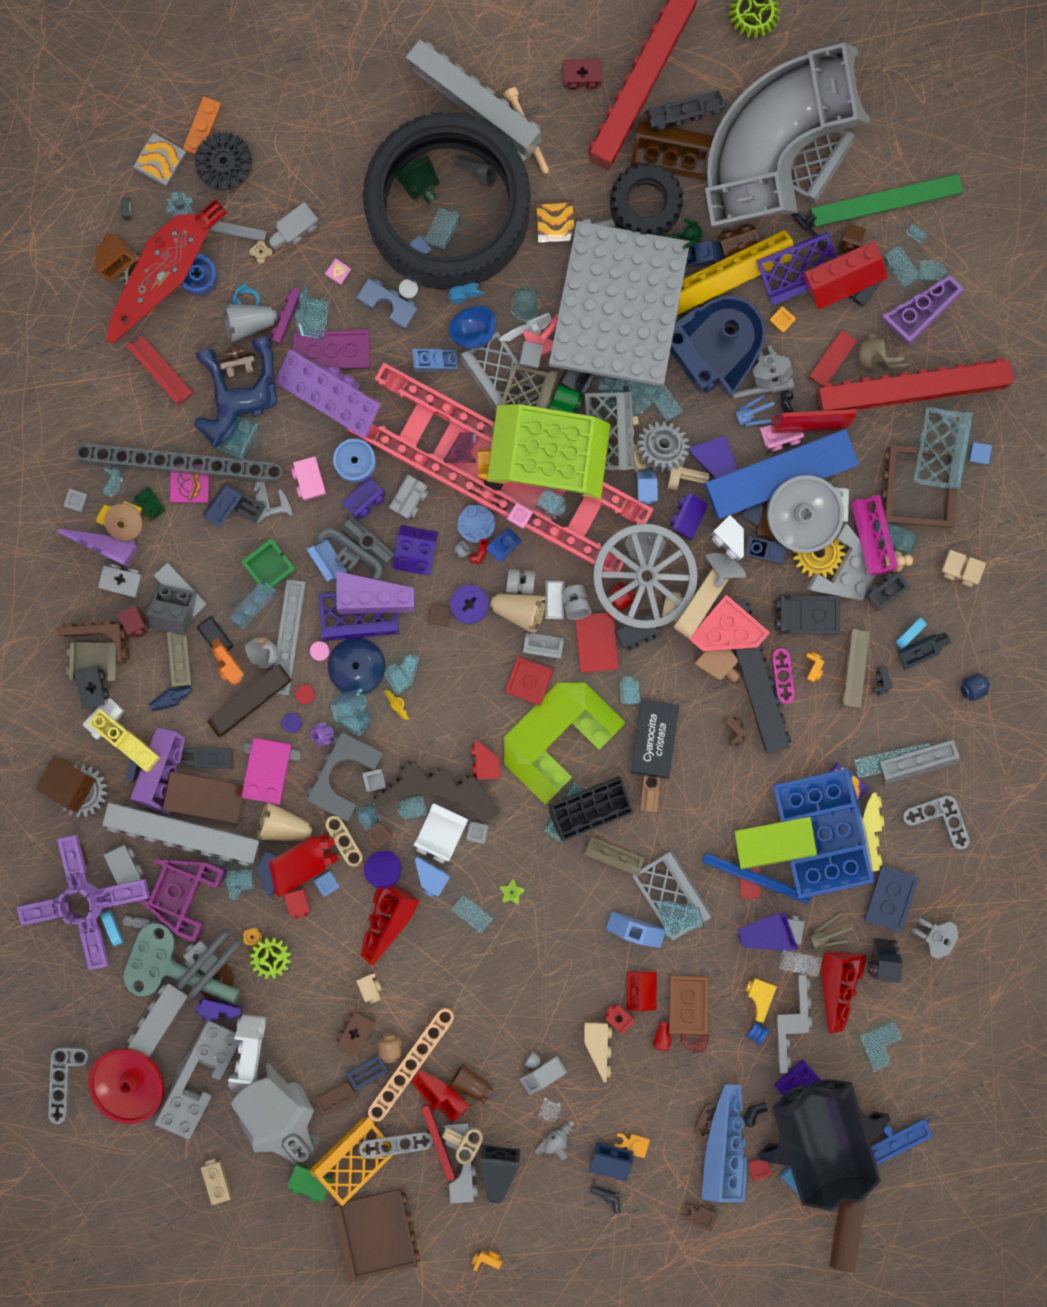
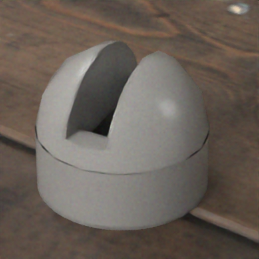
[454,541,471,558]
[524,1052,541,1068]

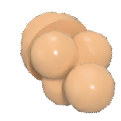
[883,551,913,572]

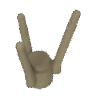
[810,912,854,949]

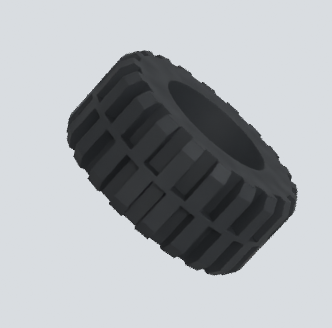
[610,162,683,236]

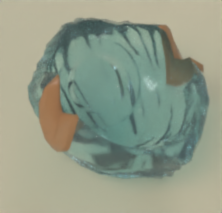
[509,287,541,323]

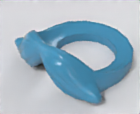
[232,283,260,306]

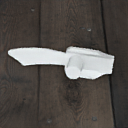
[499,313,551,342]

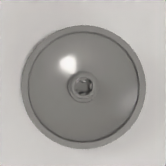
[767,475,844,553]

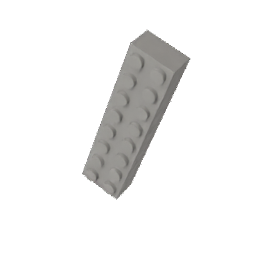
[406,40,542,158]
[102,803,262,866]

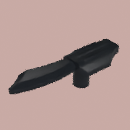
[791,211,829,252]

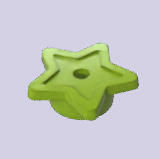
[500,879,525,904]

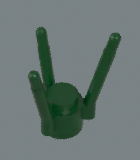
[663,217,703,249]

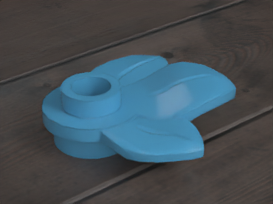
[448,282,484,304]

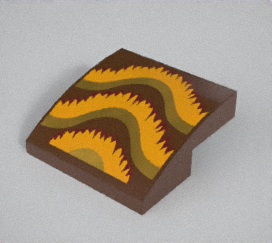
[535,200,575,243]

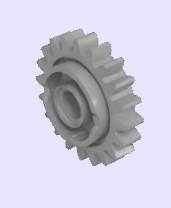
[636,421,690,472]
[57,764,109,817]

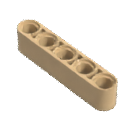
[673,568,729,638]

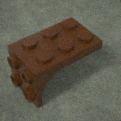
[57,621,130,664]

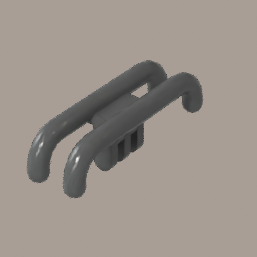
[316,527,383,581]
[177,929,243,999]

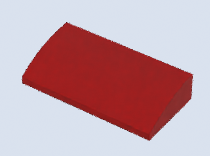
[771,409,857,434]

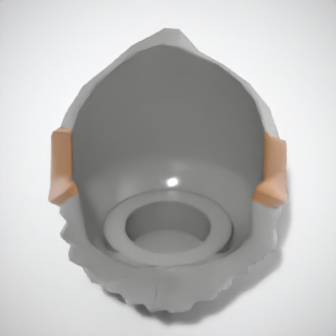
[244,637,279,669]

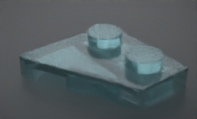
[656,900,705,937]

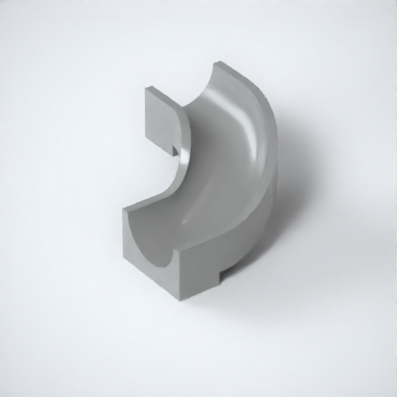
[705,42,870,229]

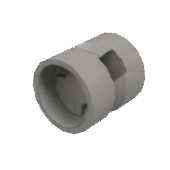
[506,569,535,595]
[561,585,591,620]

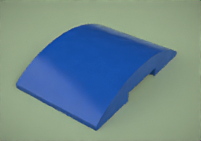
[773,768,874,899]

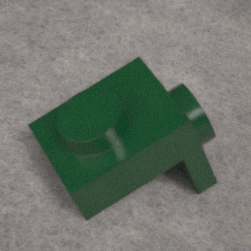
[133,486,166,521]

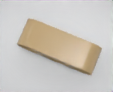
[326,816,363,867]

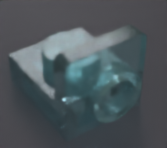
[919,260,947,283]
[397,796,428,820]
[356,803,380,831]

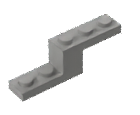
[775,973,812,1073]

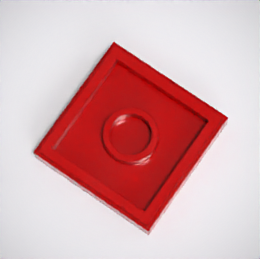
[504,657,554,706]

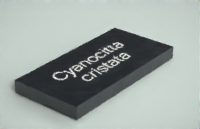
[631,699,679,779]

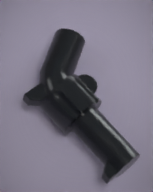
[590,1183,621,1214]

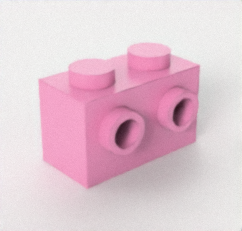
[291,456,327,501]

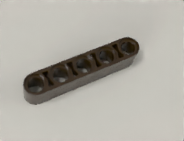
[207,664,292,737]

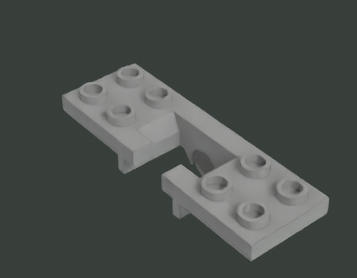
[154,1020,240,1140]

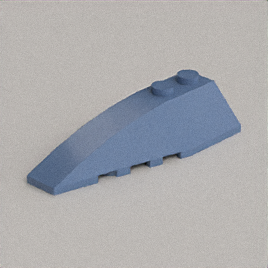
[702,1084,748,1202]

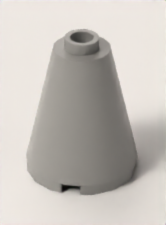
[223,304,277,343]

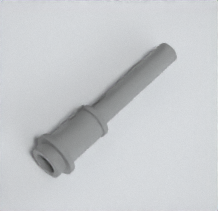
[733,378,794,399]

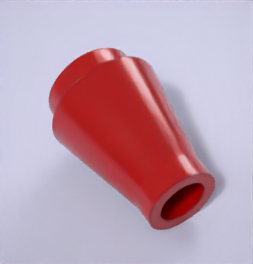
[652,1022,671,1051]

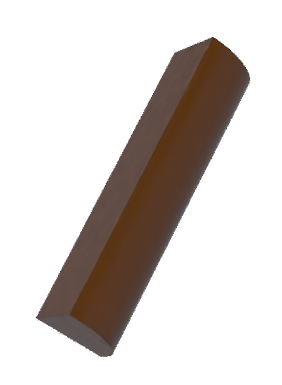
[829,1196,867,1273]

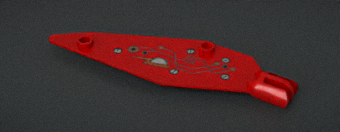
[107,199,228,344]

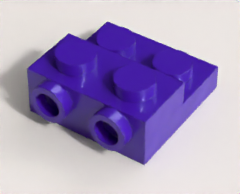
[196,997,244,1021]

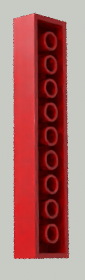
[588,0,698,171]
[816,358,1014,411]

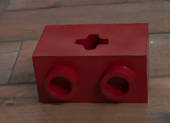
[563,58,602,90]
[117,605,150,638]

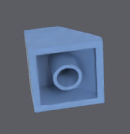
[415,856,451,898]

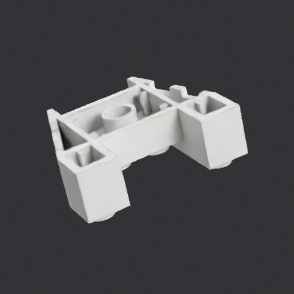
[228,1014,267,1094]

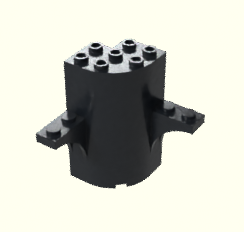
[758,1079,891,1211]

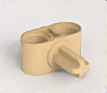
[442,1127,483,1164]

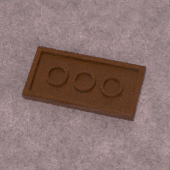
[162,771,244,824]

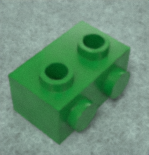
[287,1163,333,1203]

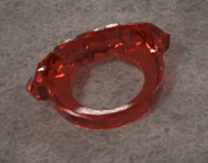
[680,1030,709,1053]

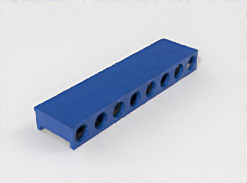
[703,429,859,519]

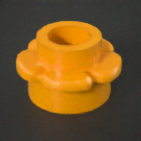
[243,928,262,947]

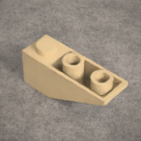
[584,1022,612,1082]

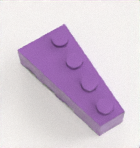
[882,275,964,347]

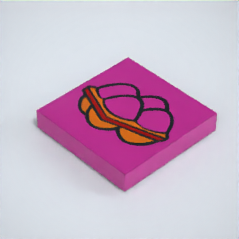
[170,464,209,503]

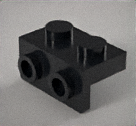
[559,369,596,395]

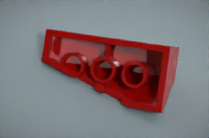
[821,951,866,1034]

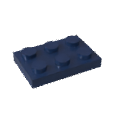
[864,866,919,933]

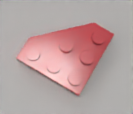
[688,595,770,651]

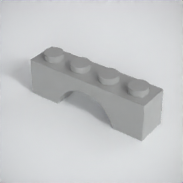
[445,1121,478,1204]

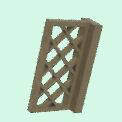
[492,364,558,433]

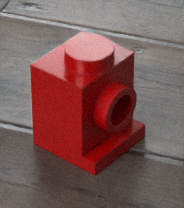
[605,1004,635,1035]

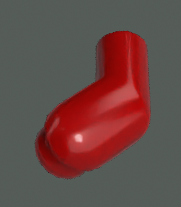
[470,539,489,565]

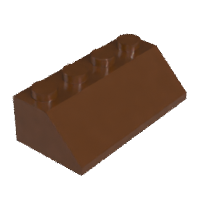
[630,122,714,180]

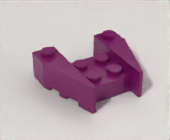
[139,859,228,942]

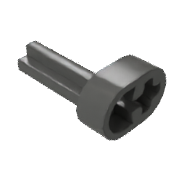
[455,157,496,187]

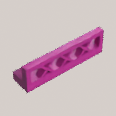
[851,495,898,575]

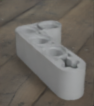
[48,1046,90,1124]

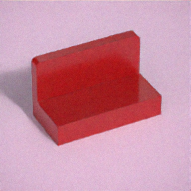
[627,971,657,1011]

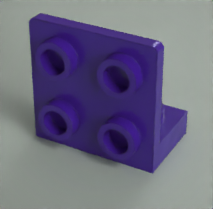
[342,477,386,520]
[393,525,439,576]

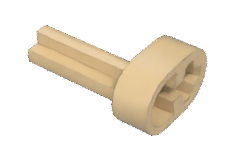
[667,464,710,490]

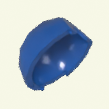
[449,306,496,349]

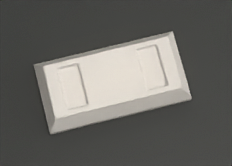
[545,581,565,619]

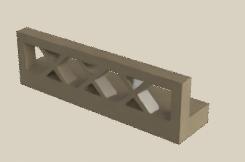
[841,629,870,708]

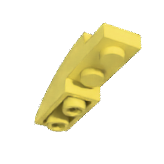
[87,708,160,772]
[862,793,884,871]

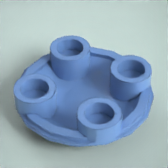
[457,505,495,543]

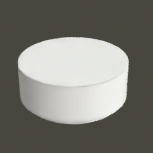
[399,279,418,299]

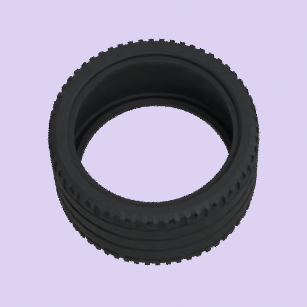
[363,111,531,290]

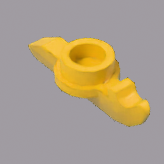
[383,689,409,720]

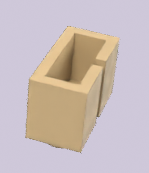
[939,550,986,588]

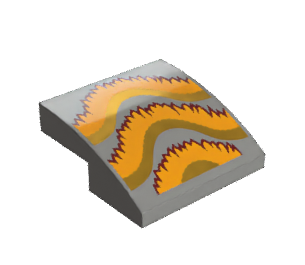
[133,133,186,187]

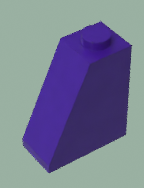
[688,435,738,479]
[738,913,798,951]

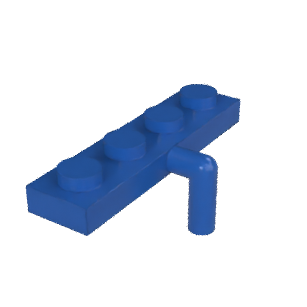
[871,1118,933,1165]

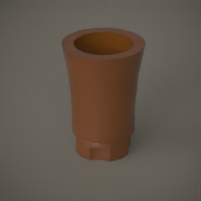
[449,1064,494,1103]

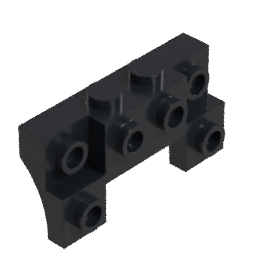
[645,90,726,131]

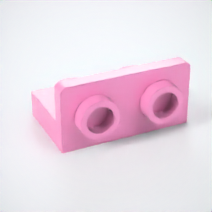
[759,425,804,452]

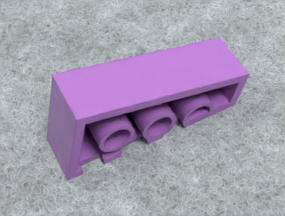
[336,571,415,614]
[131,728,185,816]

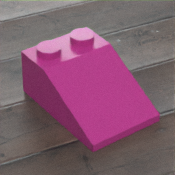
[242,737,292,805]

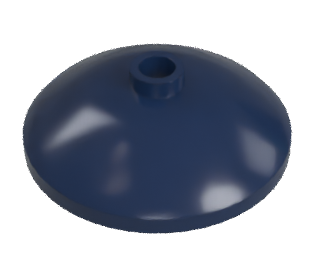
[328,638,385,695]

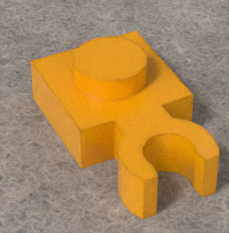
[614,1133,650,1158]

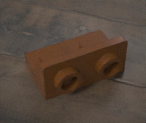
[717,224,760,259]

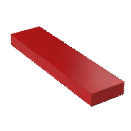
[422,1104,456,1181]

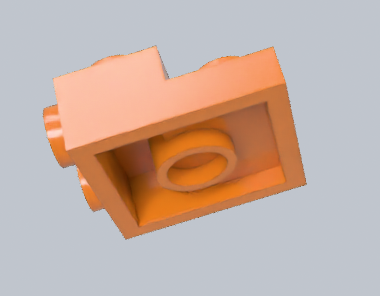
[211,637,244,685]

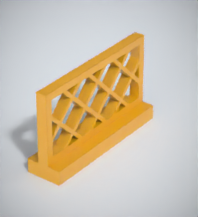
[309,1117,393,1206]

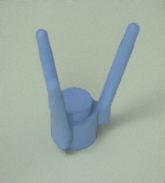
[735,394,775,427]

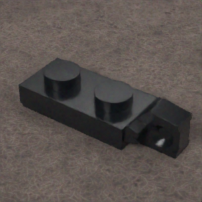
[897,633,951,670]

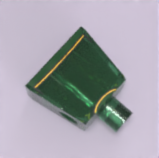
[394,156,440,204]

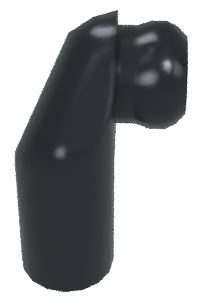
[780,390,794,413]
[744,1102,768,1127]

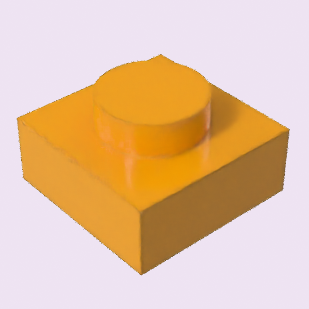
[769,306,796,334]

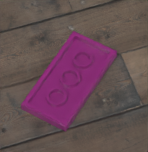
[293,329,371,369]

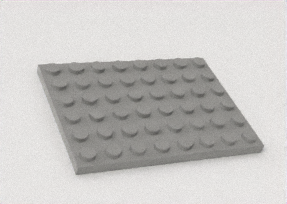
[549,221,690,387]

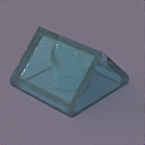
[217,416,261,460]

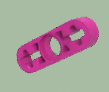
[772,648,795,704]

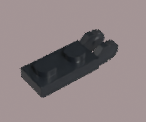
[179,747,233,769]

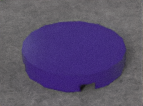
[364,851,402,888]

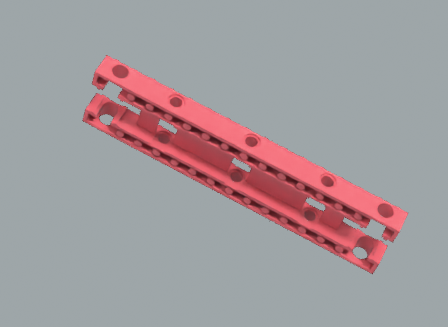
[347,363,654,572]

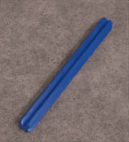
[702,853,812,904]

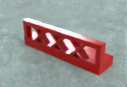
[126,336,193,406]

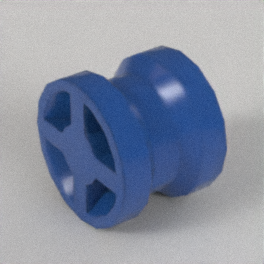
[746,1021,769,1045]

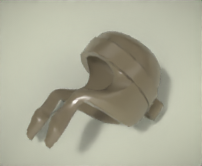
[858,334,909,369]

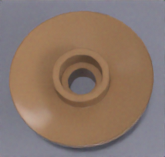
[104,503,143,541]

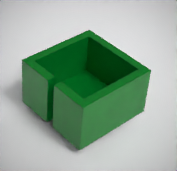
[241,538,297,594]

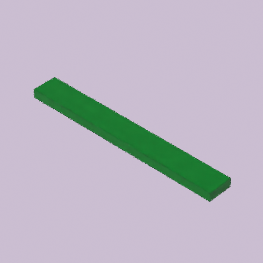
[810,174,963,228]

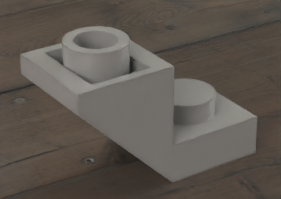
[519,1056,567,1095]

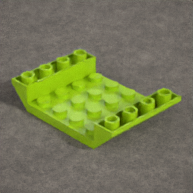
[487,404,610,499]

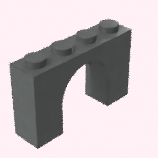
[306,732,384,822]

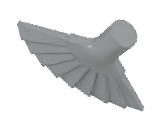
[705,553,746,587]

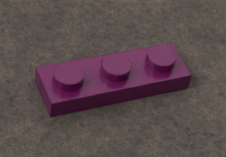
[271,287,302,346]

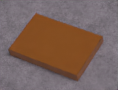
[669,976,709,1035]

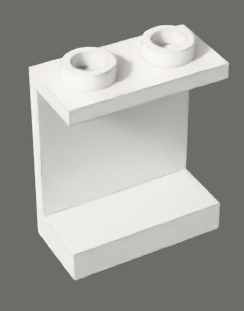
[414,803,468,863]

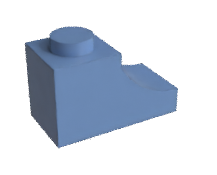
[636,468,658,504]

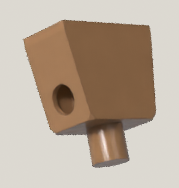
[694,650,741,683]

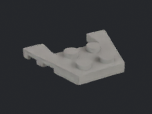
[807,523,876,600]

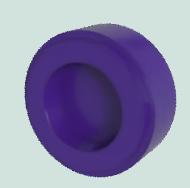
[282,713,302,733]

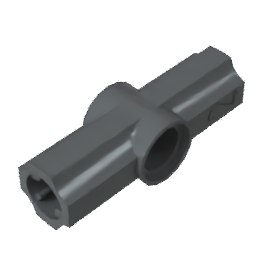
[341,517,395,567]

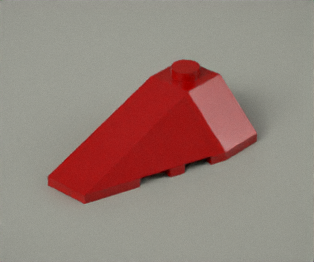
[360,885,420,966]

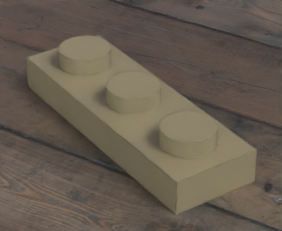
[167,632,192,687]
[584,837,645,876]

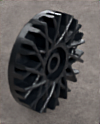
[194,132,252,190]

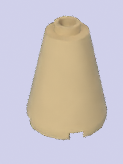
[490,593,546,633]
[257,802,312,841]

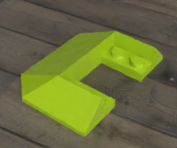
[504,682,626,805]

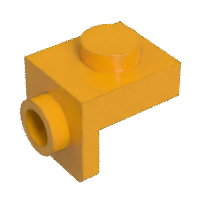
[478,449,491,480]
[804,652,824,683]
[471,1249,502,1272]

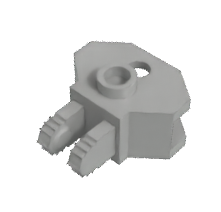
[752,345,793,389]
[911,917,959,959]

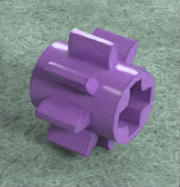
[310,722,334,747]

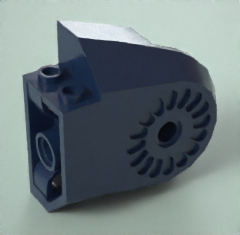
[670,296,766,399]

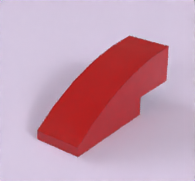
[411,1070,470,1123]

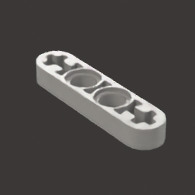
[358,1132,433,1158]

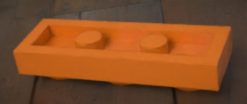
[183,96,222,155]

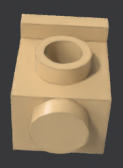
[356,972,382,1004]

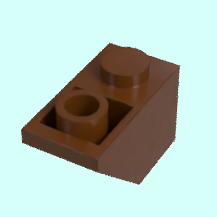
[838,223,866,253]

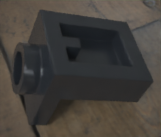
[871,666,892,696]

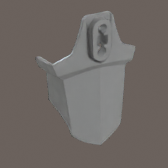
[226,1063,314,1163]

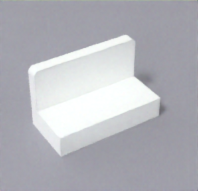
[83,698,125,740]

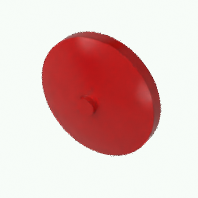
[88,1048,165,1124]

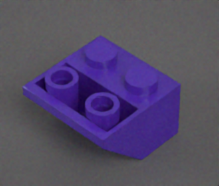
[670,493,709,541]

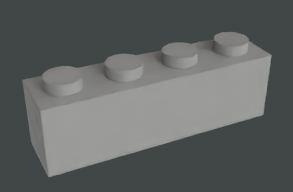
[127,982,189,1057]

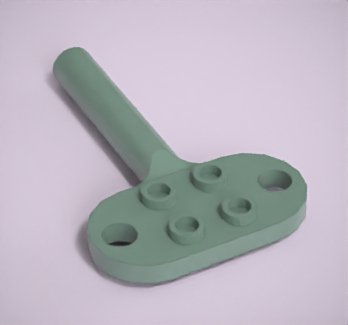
[123,922,240,1005]

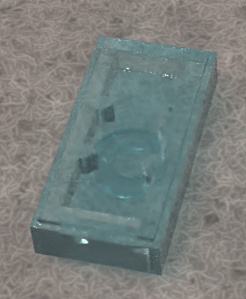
[884,245,921,288]
[451,895,493,933]

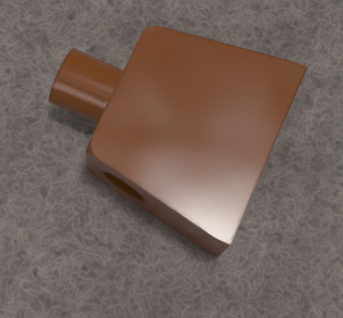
[95,234,136,281]

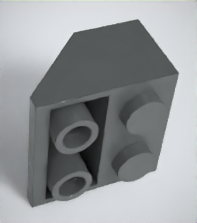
[146,584,196,636]

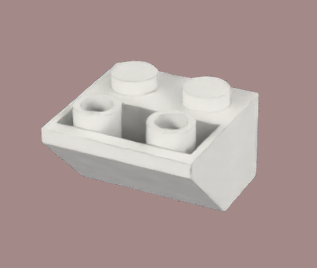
[711,515,744,561]

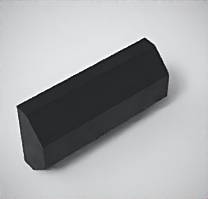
[549,776,633,841]

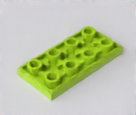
[735,817,818,870]

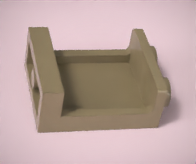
[66,642,119,682]

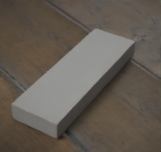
[154,563,207,618]

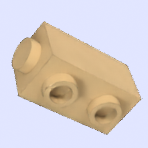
[201,1158,232,1205]

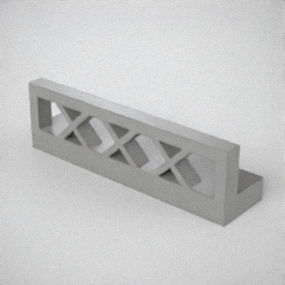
[880,740,960,785]

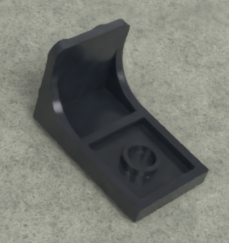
[774,594,840,635]

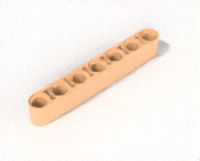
[368,1007,454,1121]

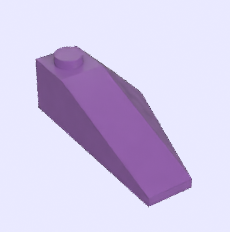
[57,529,139,568]

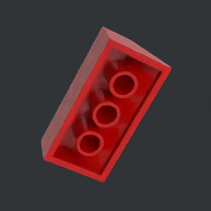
[802,241,888,310]

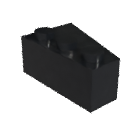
[867,938,903,983]

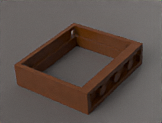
[882,445,960,529]

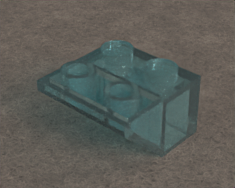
[384,654,420,695]
[330,689,371,736]

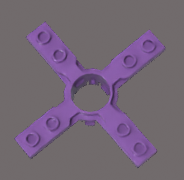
[17,834,150,970]

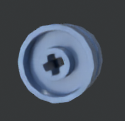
[333,438,377,483]

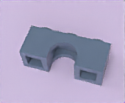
[357,278,418,331]

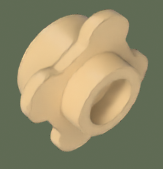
[249,240,272,263]

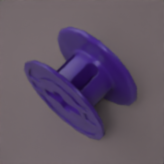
[450,585,489,624]

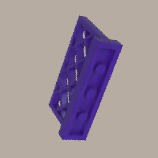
[756,232,836,305]
[319,592,399,641]

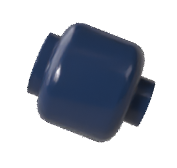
[960,673,990,701]

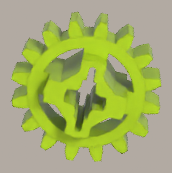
[249,936,291,979]

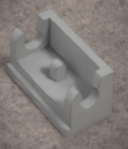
[523,632,564,659]

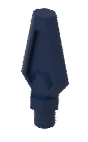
[149,685,193,711]

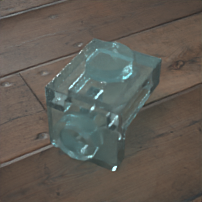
[101,466,123,498]

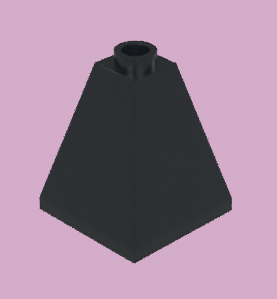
[480,1144,520,1203]

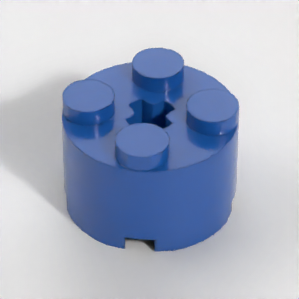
[181,254,218,296]

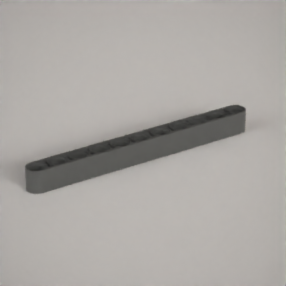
[75,443,284,484]

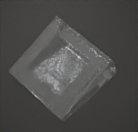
[538,1098,562,1122]

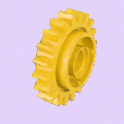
[792,539,846,578]

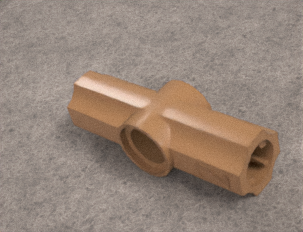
[640,775,660,813]

